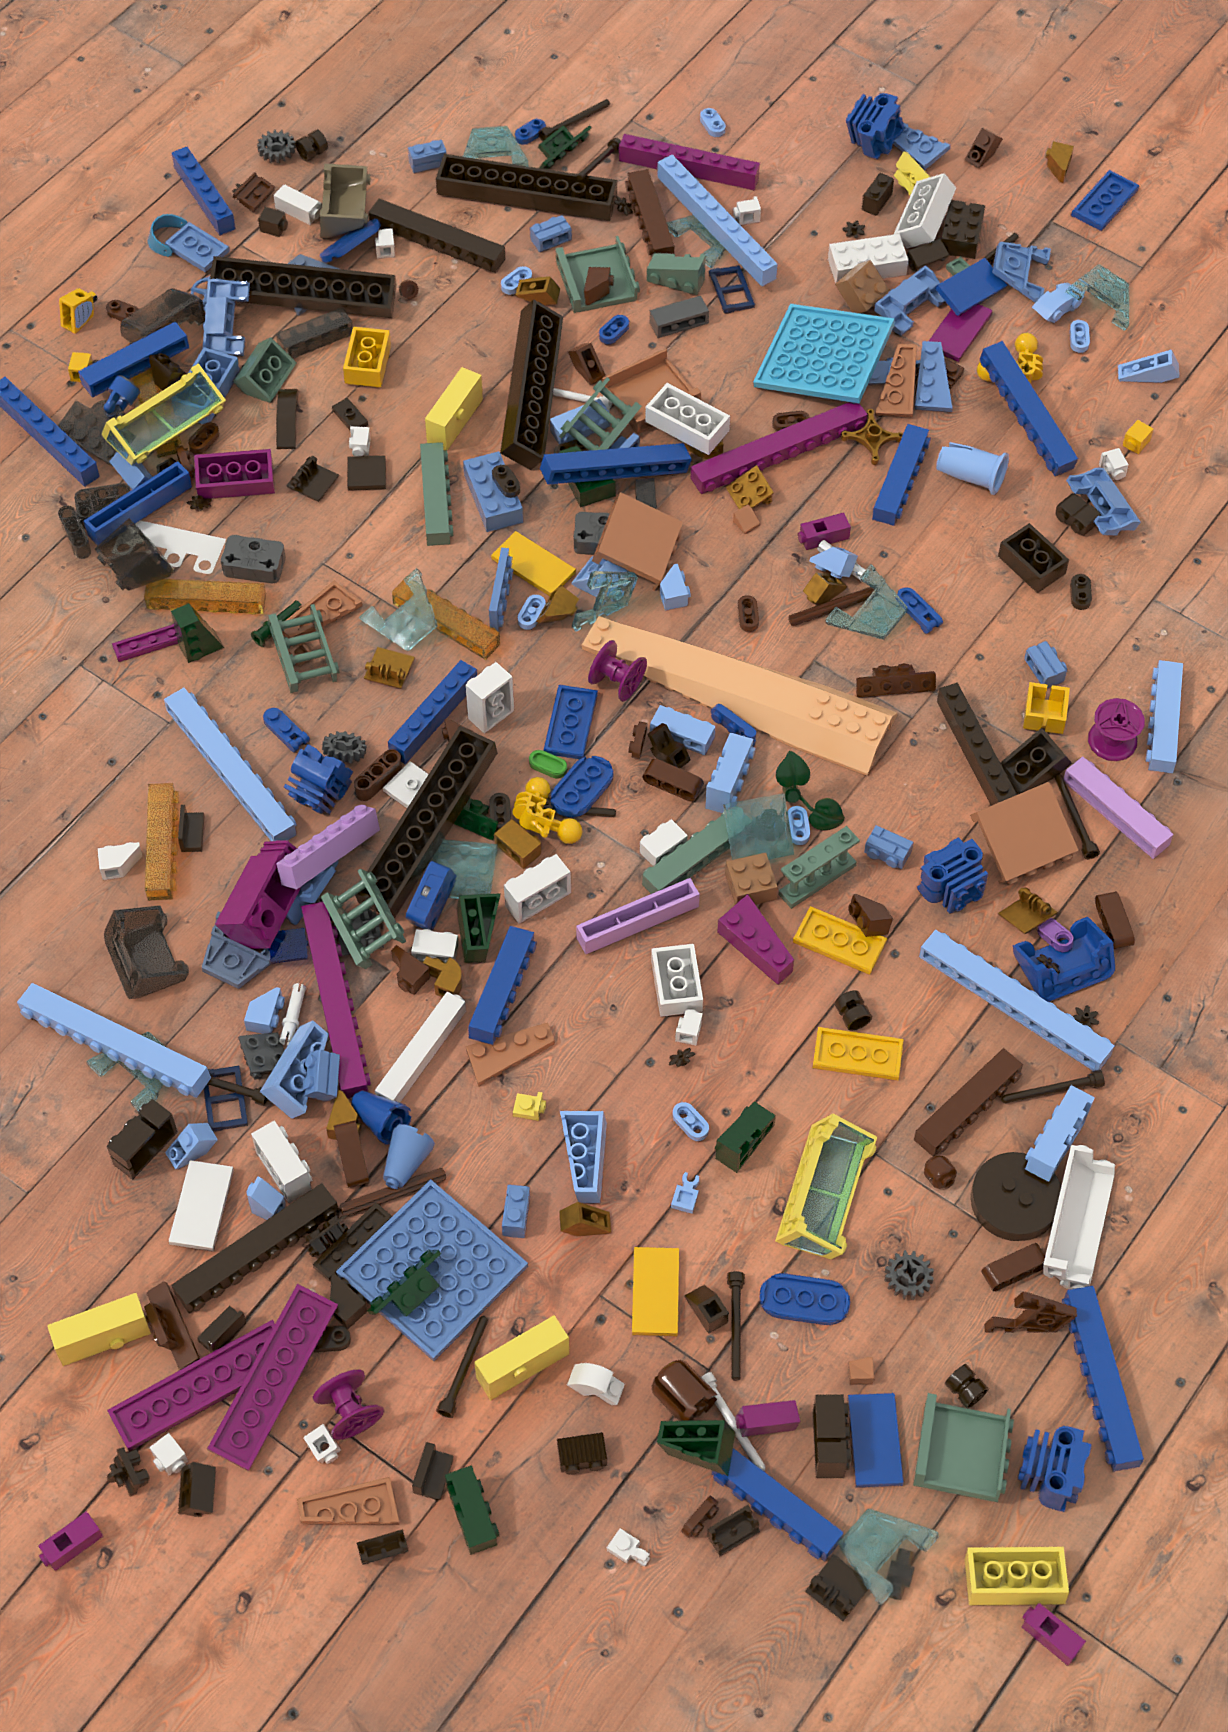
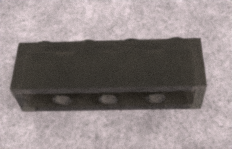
[276,307,353,359]

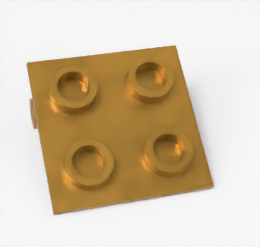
[726,465,774,509]
[364,647,415,689]
[998,887,1058,934]

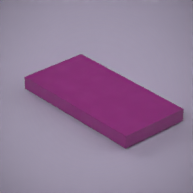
[929,304,993,362]

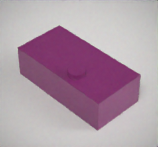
[194,449,275,499]

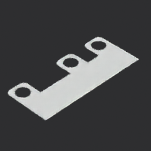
[112,521,226,574]

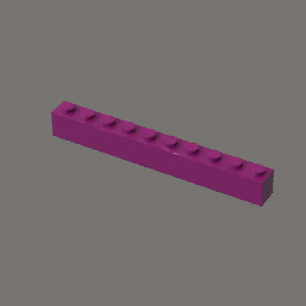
[690,402,868,494]
[301,902,371,1099]

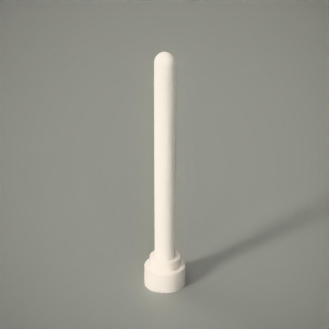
[553,388,612,411]
[701,1372,766,1471]

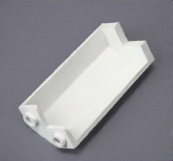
[1043,1145,1115,1289]

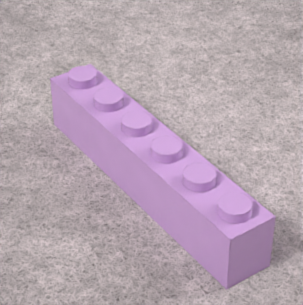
[1064,757,1173,859]
[276,805,380,889]
[576,878,700,955]

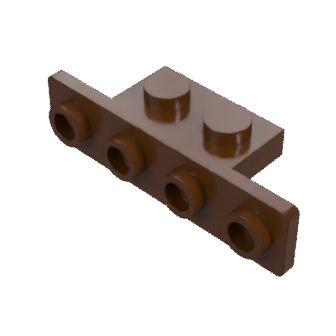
[856,663,936,697]
[144,1281,200,1369]

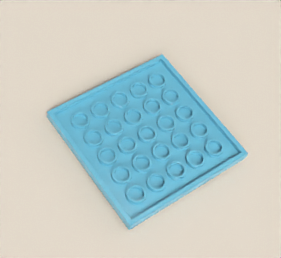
[753,304,895,403]

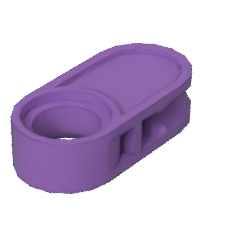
[1037,918,1074,952]

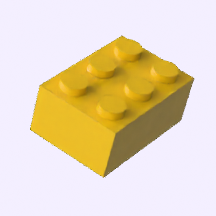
[343,327,391,387]

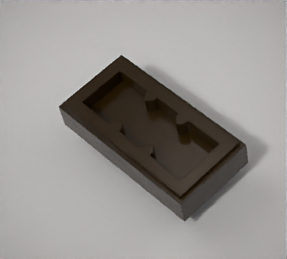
[332,398,368,430]

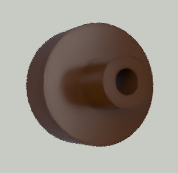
[399,280,419,299]

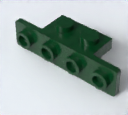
[538,125,592,169]
[454,798,499,840]
[367,1249,441,1317]

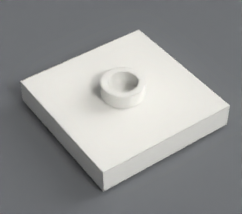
[383,762,428,808]

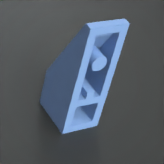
[1118,350,1179,383]

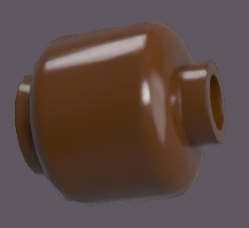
[924,1156,957,1189]

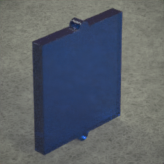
[267,928,309,964]

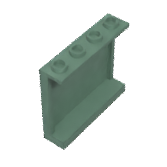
[555,236,640,313]
[913,1393,1014,1502]

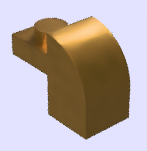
[423,956,462,997]

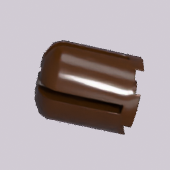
[651,1360,718,1421]

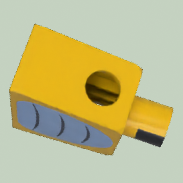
[59,288,98,334]

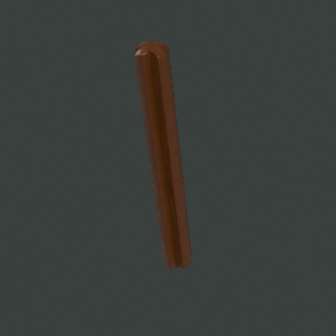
[788,585,879,626]
[340,1168,446,1216]

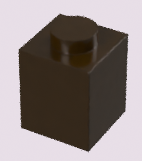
[258,207,288,237]

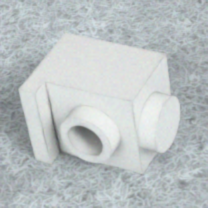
[733,196,761,225]
[375,229,395,259]
[349,426,371,456]
[1099,448,1128,481]
[675,1009,702,1046]
[303,1424,341,1464]

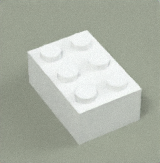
[466,662,514,734]
[504,854,571,924]
[651,944,703,1017]
[251,1120,313,1203]

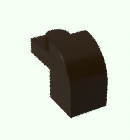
[647,723,691,768]

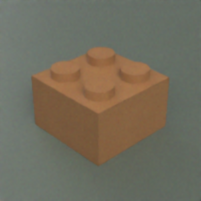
[835,260,890,313]
[725,853,778,905]

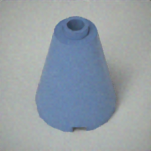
[383,1124,435,1189]

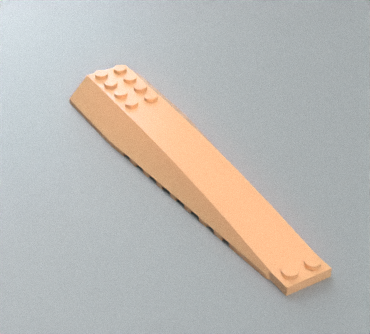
[582,616,898,776]

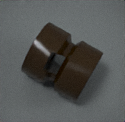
[295,129,328,161]
[834,990,873,1031]
[945,1364,989,1409]

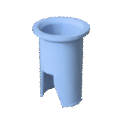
[936,442,1009,495]

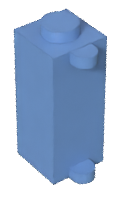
[109,448,152,490]

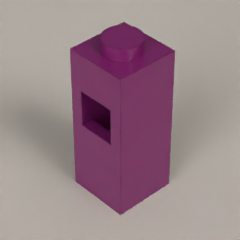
[798,513,851,550]
[735,1400,800,1437]
[38,1511,103,1571]
[1021,1603,1086,1666]

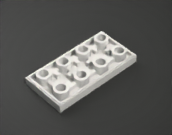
[168,1160,234,1251]

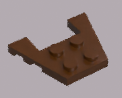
[984,1291,1077,1333]

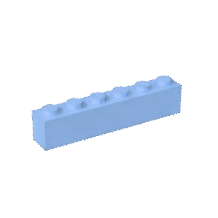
[1145,660,1183,773]

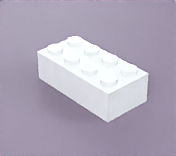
[894,173,956,249]
[828,234,908,283]
[645,383,730,455]

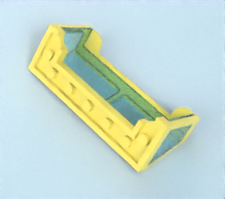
[102,363,226,465]
[775,1114,877,1259]

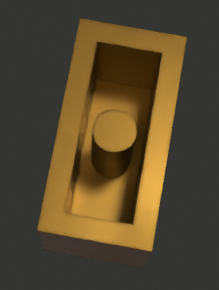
[494,819,541,869]

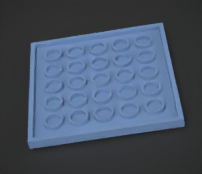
[336,1180,528,1361]

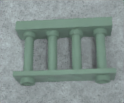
[559,377,642,451]
[268,604,340,693]
[778,826,860,909]
[321,869,406,969]

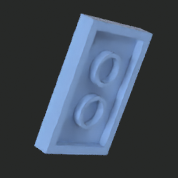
[165,222,230,272]

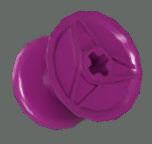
[588,640,647,702]
[1088,698,1145,761]
[312,1369,384,1440]

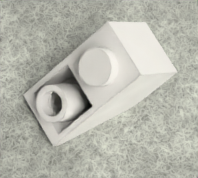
[98,842,142,880]

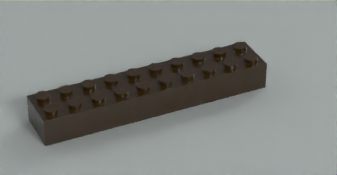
[436,154,617,221]
[210,256,397,318]
[500,299,563,470]
[355,726,498,919]

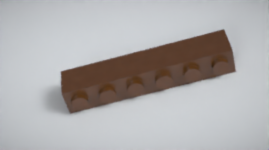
[625,169,675,257]
[914,1048,1023,1156]

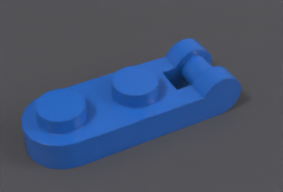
[897,587,943,634]
[711,704,756,747]
[263,708,310,752]

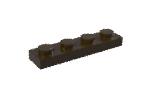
[313,1203,392,1282]

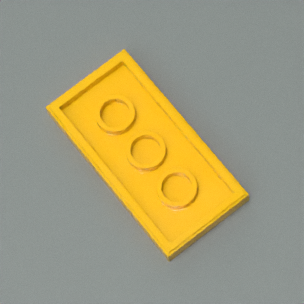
[491,531,576,596]
[793,906,887,975]
[812,1027,904,1081]
[632,1247,679,1336]

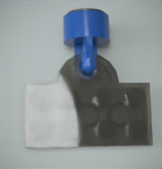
[58,375,141,467]

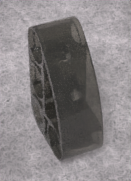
[74,483,131,529]

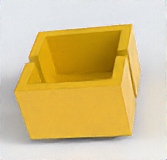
[1023,682,1070,734]

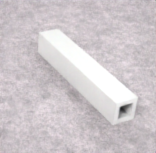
[375,992,466,1103]

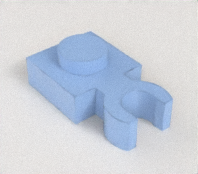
[671,1172,699,1214]

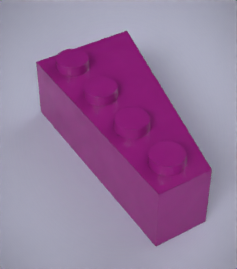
[717,894,794,985]

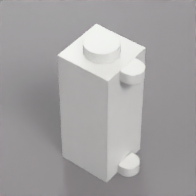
[274,185,322,225]

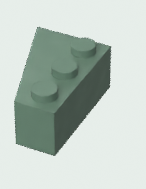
[647,253,706,295]

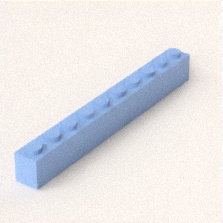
[657,155,777,287]
[164,688,297,841]
[919,929,1115,1071]
[17,983,211,1098]

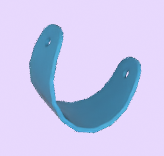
[147,214,188,257]

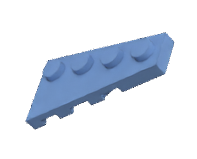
[915,341,953,412]

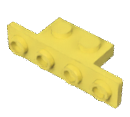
[894,152,930,196]

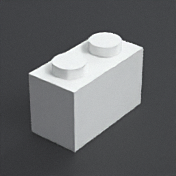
[640,819,688,866]
[411,929,459,964]

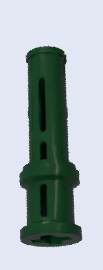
[251,600,302,647]

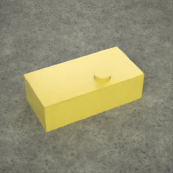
[425,367,483,450]
[47,1293,151,1366]
[475,1315,569,1401]
[965,1547,1069,1605]

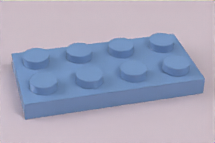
[489,547,513,635]

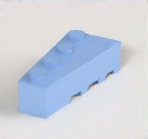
[705,733,756,813]
[260,1021,329,1119]
[1025,1085,1095,1182]
[560,1111,607,1203]

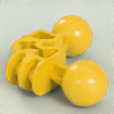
[977,333,1043,384]
[513,777,583,844]

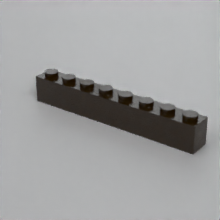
[368,199,506,273]
[937,682,1017,806]
[171,1183,339,1314]

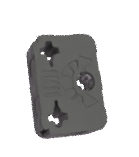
[573,512,610,555]
[221,535,286,584]

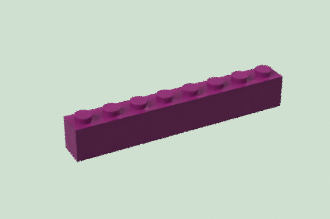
[619,134,760,191]

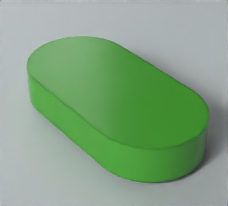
[529,750,567,778]

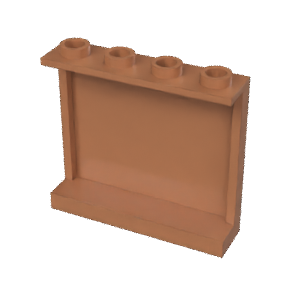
[602,348,701,434]
[592,492,683,591]
[970,782,1078,885]

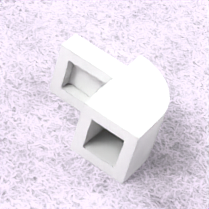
[567,1363,625,1405]

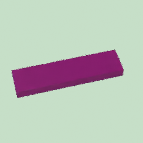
[112,624,178,662]

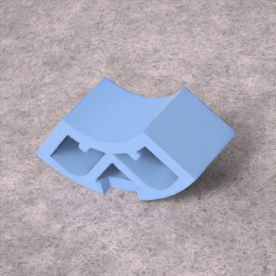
[1032,283,1085,323]

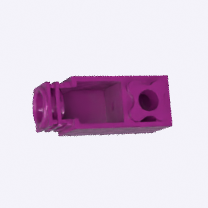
[215,840,302,949]

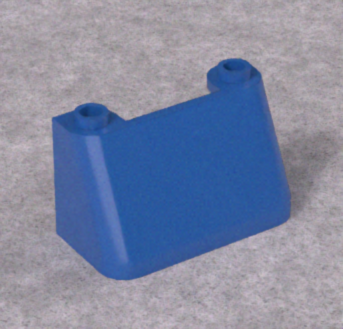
[1013,917,1115,1002]

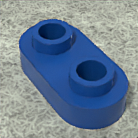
[515,119,546,145]
[599,315,629,344]

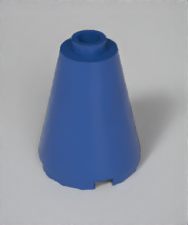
[351,1091,411,1144]

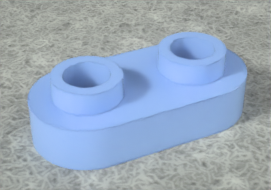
[700,108,725,137]
[501,266,532,295]
[1069,320,1090,353]
[518,595,546,630]
[786,806,810,845]
[673,1102,709,1141]

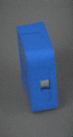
[406,861,457,930]

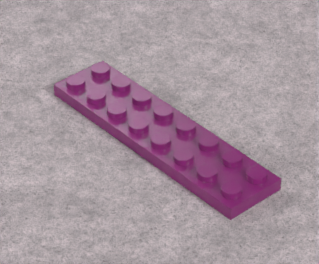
[207,1283,338,1471]
[107,1319,275,1451]

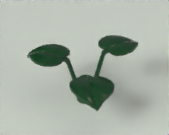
[749,751,845,841]

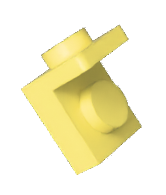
[513,1092,546,1121]

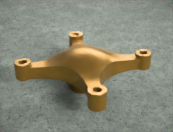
[841,409,903,465]

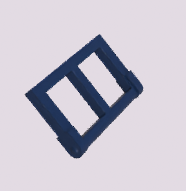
[708,265,755,314]
[203,1065,248,1132]

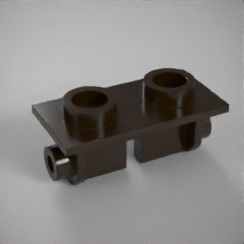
[357,1529,408,1565]

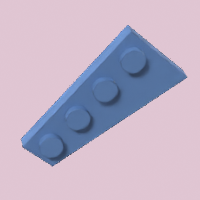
[893,123,951,170]

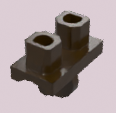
[107,1447,150,1496]

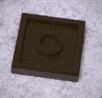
[347,455,386,491]

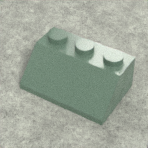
[233,337,296,403]

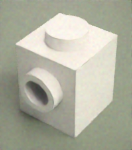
[149,1433,188,1476]

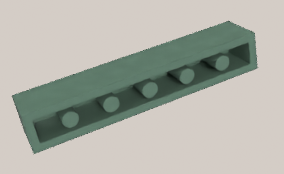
[420,442,453,546]
[642,805,752,894]

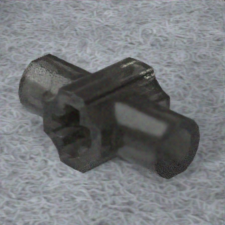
[886,1548,915,1600]

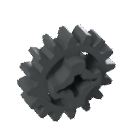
[257,130,296,163]
[322,731,367,764]
[884,1250,934,1300]

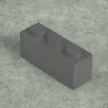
[650,296,709,338]

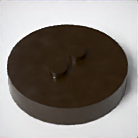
[971,1152,1061,1241]

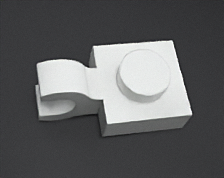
[607,1529,650,1567]

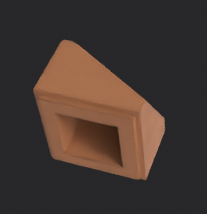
[848,1357,874,1385]

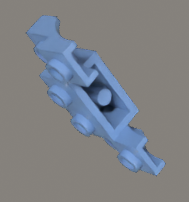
[875,266,945,336]
[202,279,250,356]
[1066,468,1141,536]

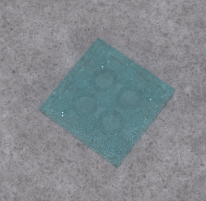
[723,793,794,860]
[432,839,498,899]

